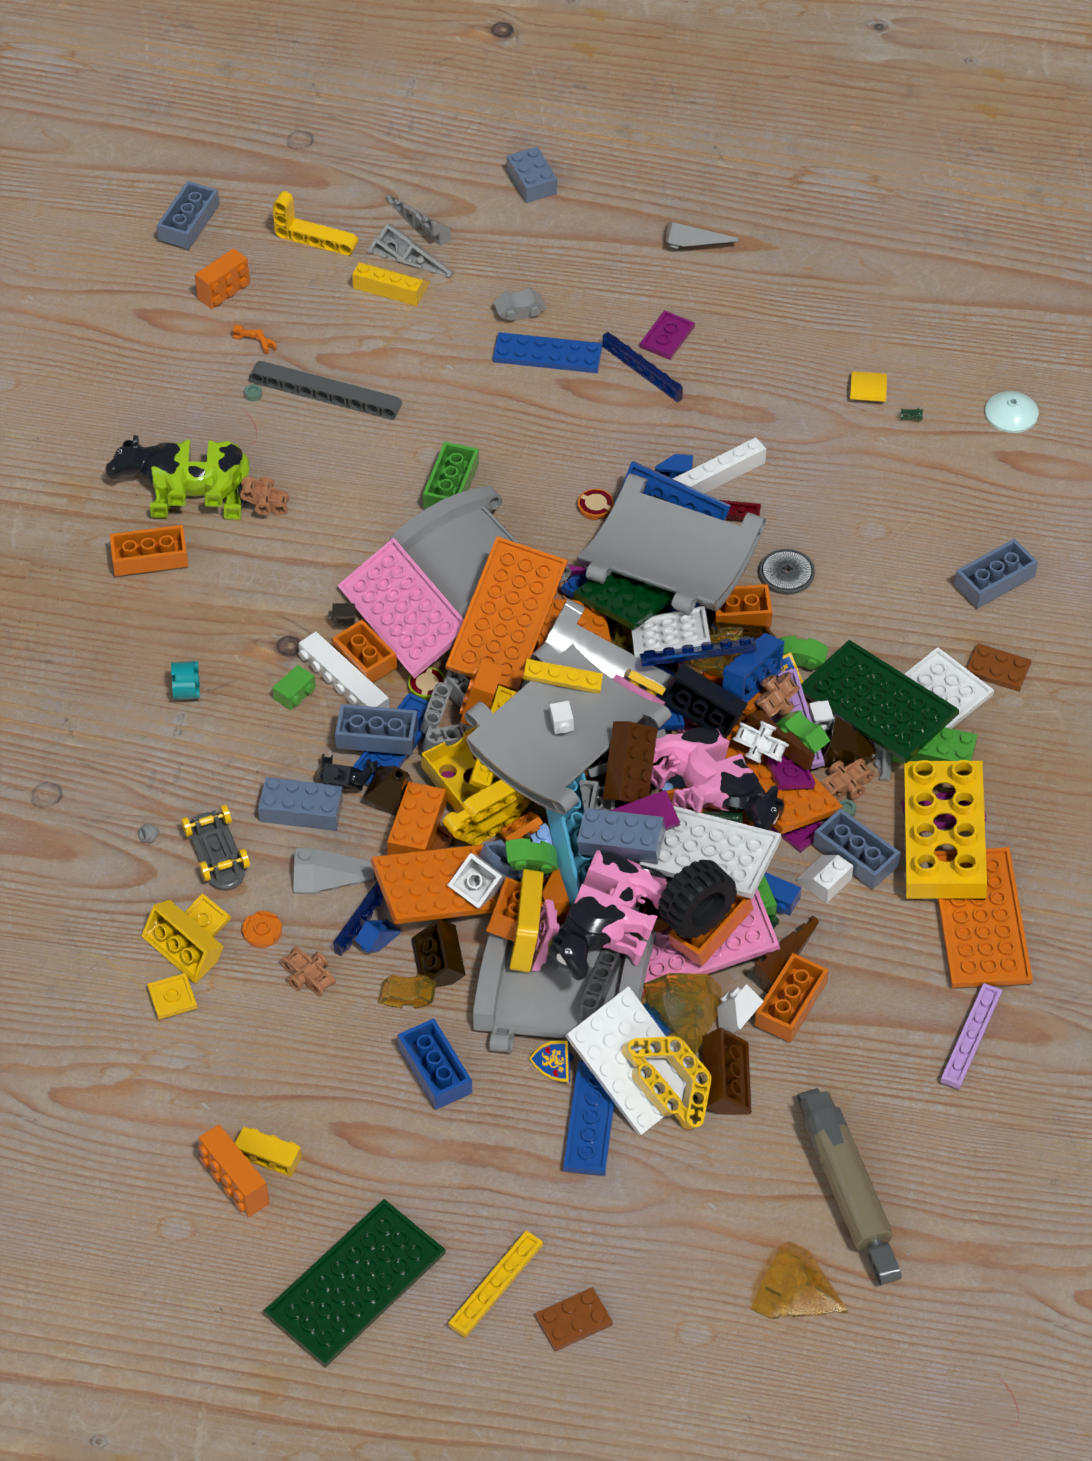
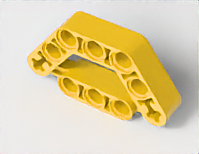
[442,780,531,845]
[621,1036,711,1130]

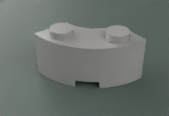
[493,287,546,320]

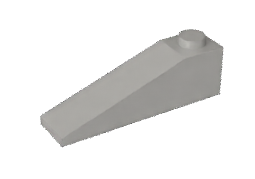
[665,222,738,249]
[293,848,375,895]

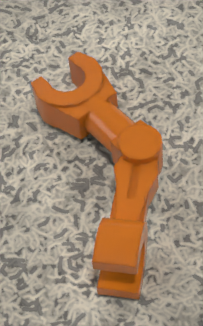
[233,325,277,354]

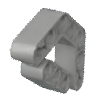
[421,670,473,752]

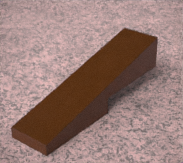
[746,710,815,771]

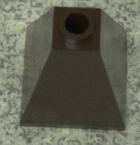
[819,716,876,768]
[363,765,412,816]

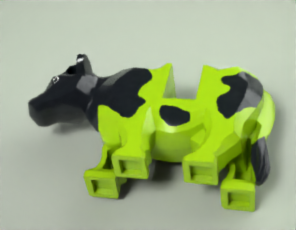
[105,435,250,520]

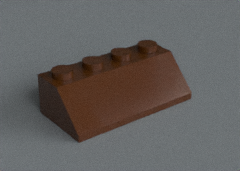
[703,1027,752,1115]

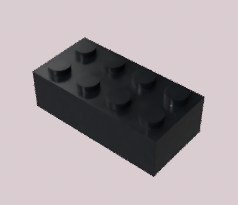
[660,663,748,739]

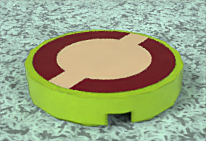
[408,667,445,701]

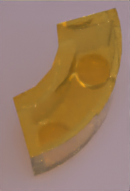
[378,974,437,1009]

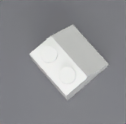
[448,853,506,909]
[796,855,853,903]
[717,984,764,1033]

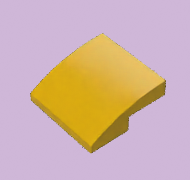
[850,371,887,402]

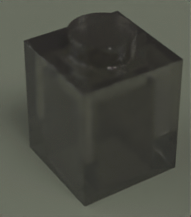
[329,603,356,630]

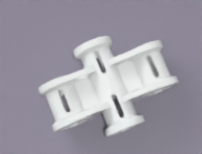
[732,721,789,763]

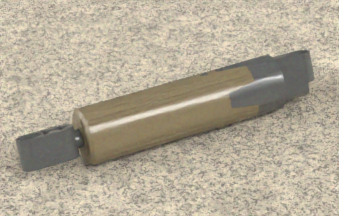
[797,1088,902,1285]

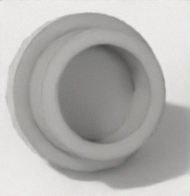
[139,823,160,843]

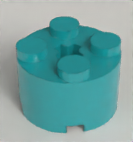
[171,661,200,700]

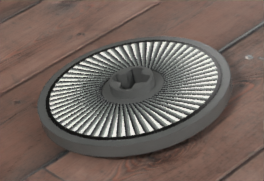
[759,549,815,594]

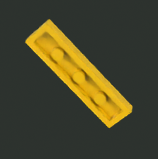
[523,659,603,694]

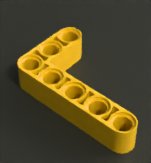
[273,191,359,256]
[509,869,544,973]

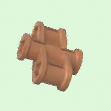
[240,477,289,515]
[755,672,800,718]
[820,759,875,800]
[280,947,336,996]

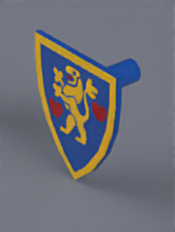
[529,1040,574,1082]

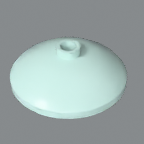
[985,391,1039,433]

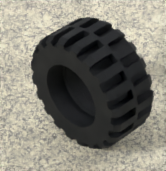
[658,859,737,938]

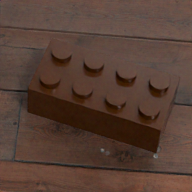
[603,721,658,804]

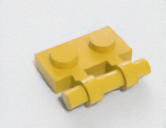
[625,668,666,696]

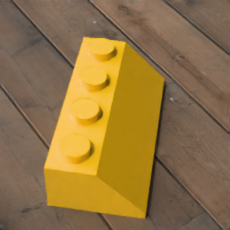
[352,262,430,306]
[141,900,224,983]

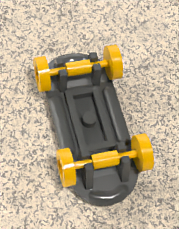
[181,804,250,890]

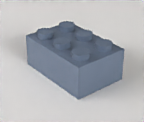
[507,147,557,203]

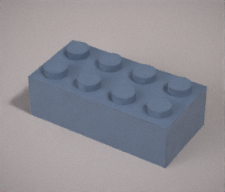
[157,181,219,249]
[954,538,1038,608]
[335,704,418,755]
[258,777,344,831]
[577,808,665,864]
[813,808,901,889]

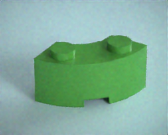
[778,636,828,671]
[776,711,830,754]
[505,839,559,874]

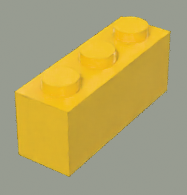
[235,1127,302,1178]

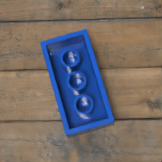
[721,633,785,703]
[397,1018,472,1110]

